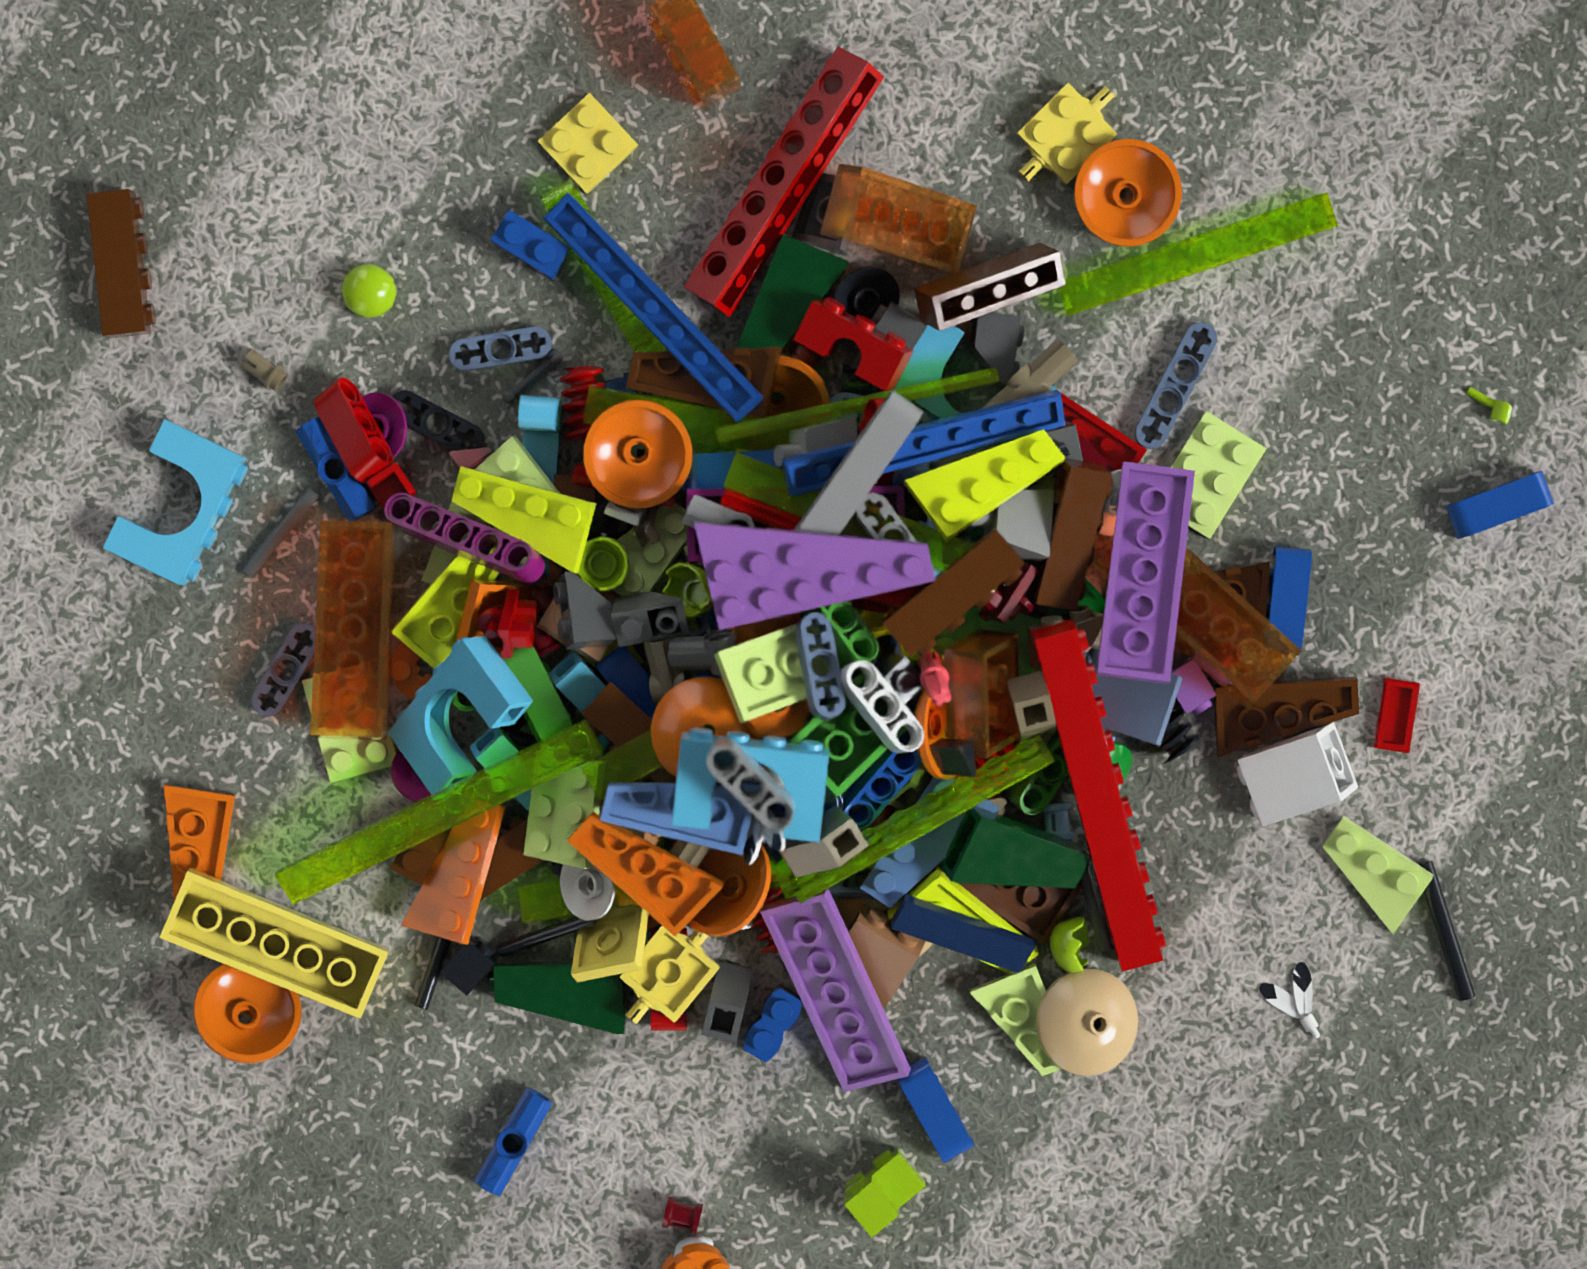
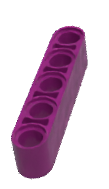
[384,493,545,583]

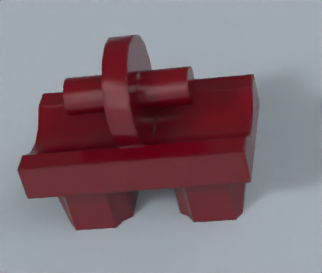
[978,564,1038,624]

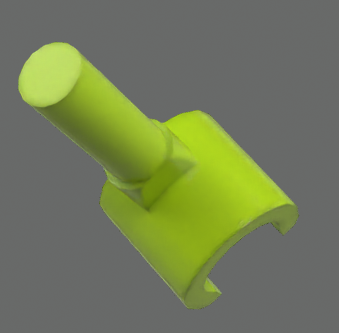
[1466,387,1512,424]

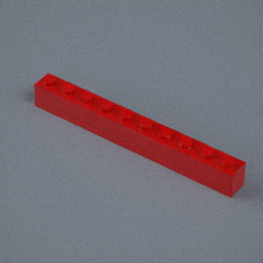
[1031,619,1166,972]

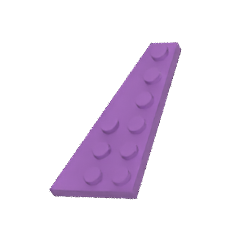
[694,521,935,630]

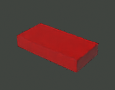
[1373,678,1420,753]

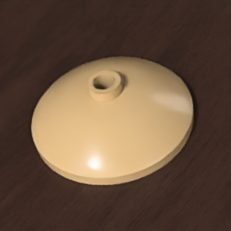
[1037,968,1138,1076]

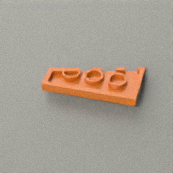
[164,784,235,902]
[401,796,506,945]
[567,811,724,936]

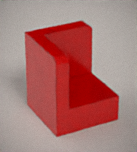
[366,462,416,512]

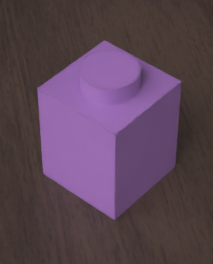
[1171,658,1217,716]

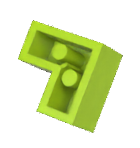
[843,1148,926,1238]

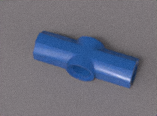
[295,417,377,523]
[474,1087,553,1196]

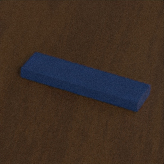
[890,894,1035,973]

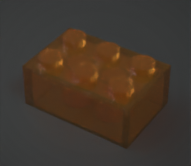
[647,0,741,110]
[942,629,1020,759]

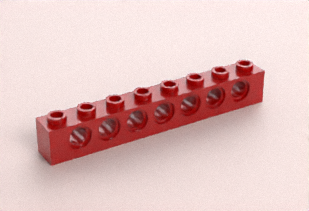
[684,46,884,317]

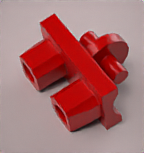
[478,589,539,658]

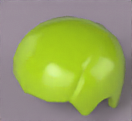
[340,264,397,318]
[576,536,630,591]
[663,562,713,618]
[1050,916,1089,974]

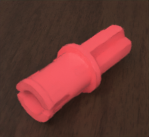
[917,650,952,706]

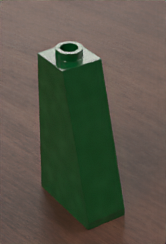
[736,235,849,352]
[939,804,1091,888]
[488,961,626,1034]

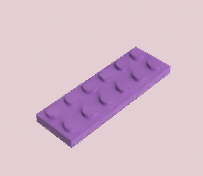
[1096,461,1195,685]
[760,887,911,1092]

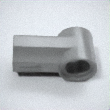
[682,494,755,529]

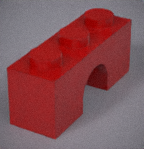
[793,297,914,392]

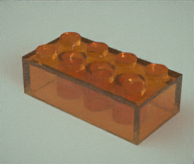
[820,164,977,274]

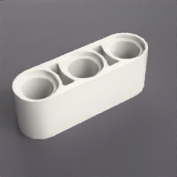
[840,661,924,753]

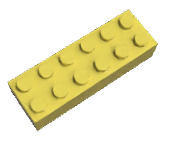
[159,868,389,1019]

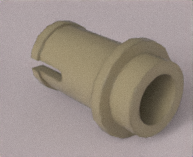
[240,349,288,392]

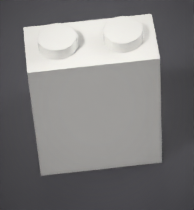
[1237,722,1358,827]

